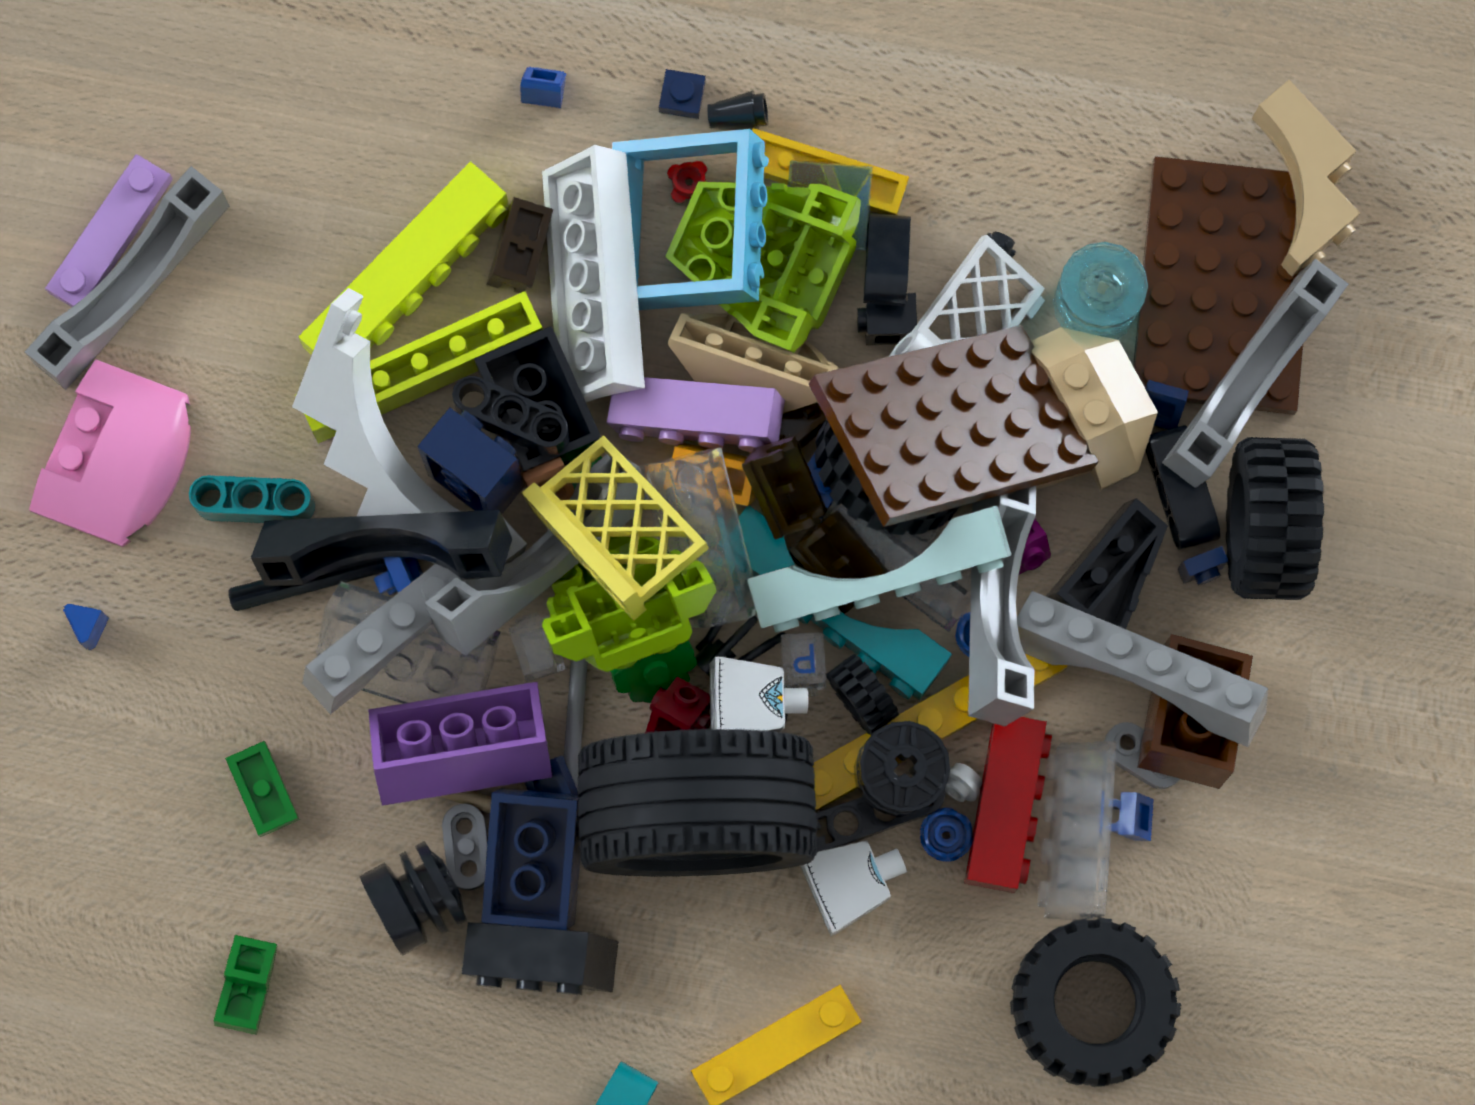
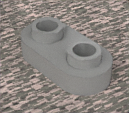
[1104,722,1180,789]
[442,804,488,890]

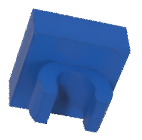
[374,557,423,595]
[1104,792,1154,841]

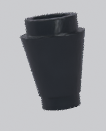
[707,90,768,130]

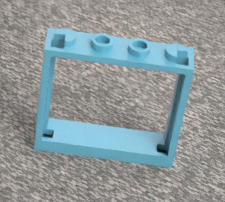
[612,129,769,310]

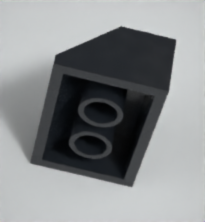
[475,326,601,472]

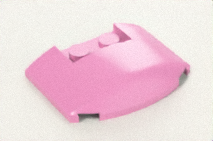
[29,359,191,547]

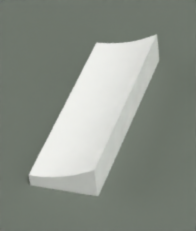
[542,145,645,402]

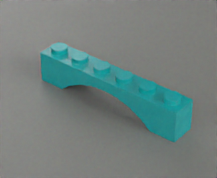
[718,505,952,701]

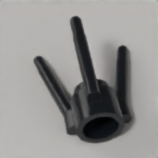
[695,579,787,677]

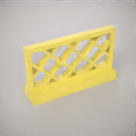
[522,435,709,621]

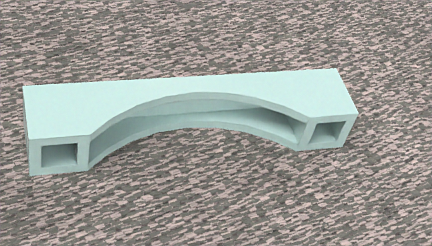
[747,505,1012,633]

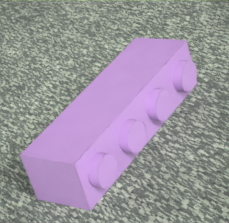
[607,377,785,452]

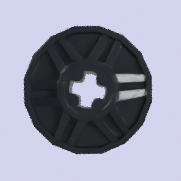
[854,721,950,816]
[360,841,467,956]

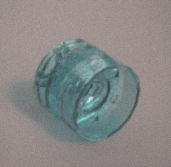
[1053,242,1148,340]

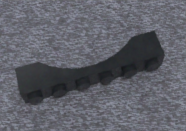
[251,510,512,586]

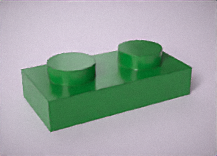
[225,741,300,837]

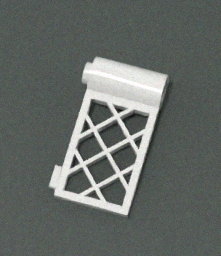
[890,235,1045,356]

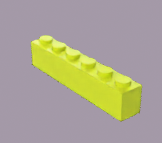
[298,161,509,355]
[296,291,543,444]

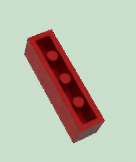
[964,717,1052,893]

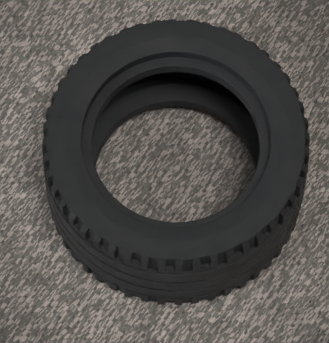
[578,729,817,877]

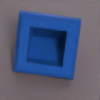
[520,66,566,108]
[63,603,109,650]

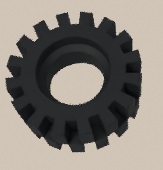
[826,654,899,735]

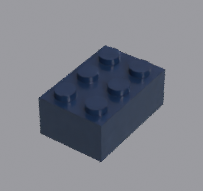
[417,407,524,514]
[481,788,582,930]

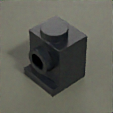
[857,293,917,345]

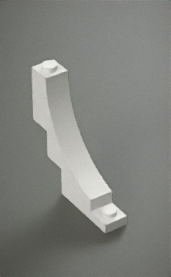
[292,288,460,564]

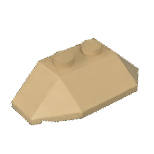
[668,313,838,413]
[1031,327,1158,491]

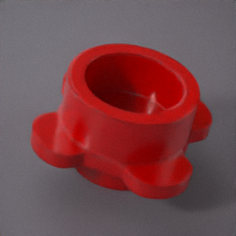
[667,161,707,204]

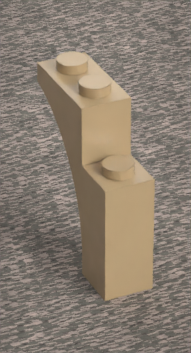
[1252,80,1360,277]

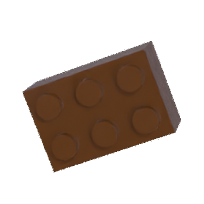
[1137,634,1253,789]

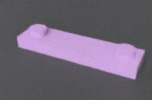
[45,154,173,307]

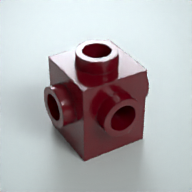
[645,676,711,733]

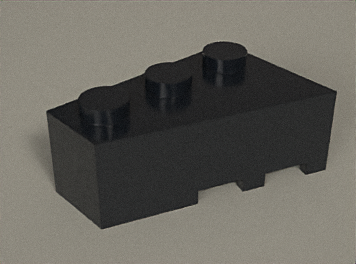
[1046,498,1168,629]
[462,922,619,995]

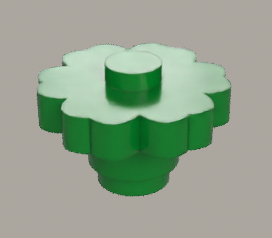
[610,640,697,703]

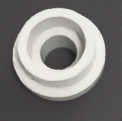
[945,763,982,802]

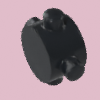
[987,232,1016,257]

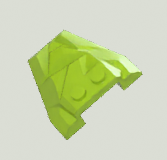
[665,182,861,353]
[542,537,717,672]

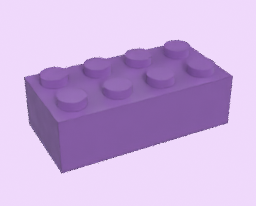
[368,682,552,806]

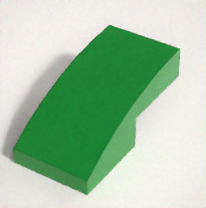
[213,935,277,1035]

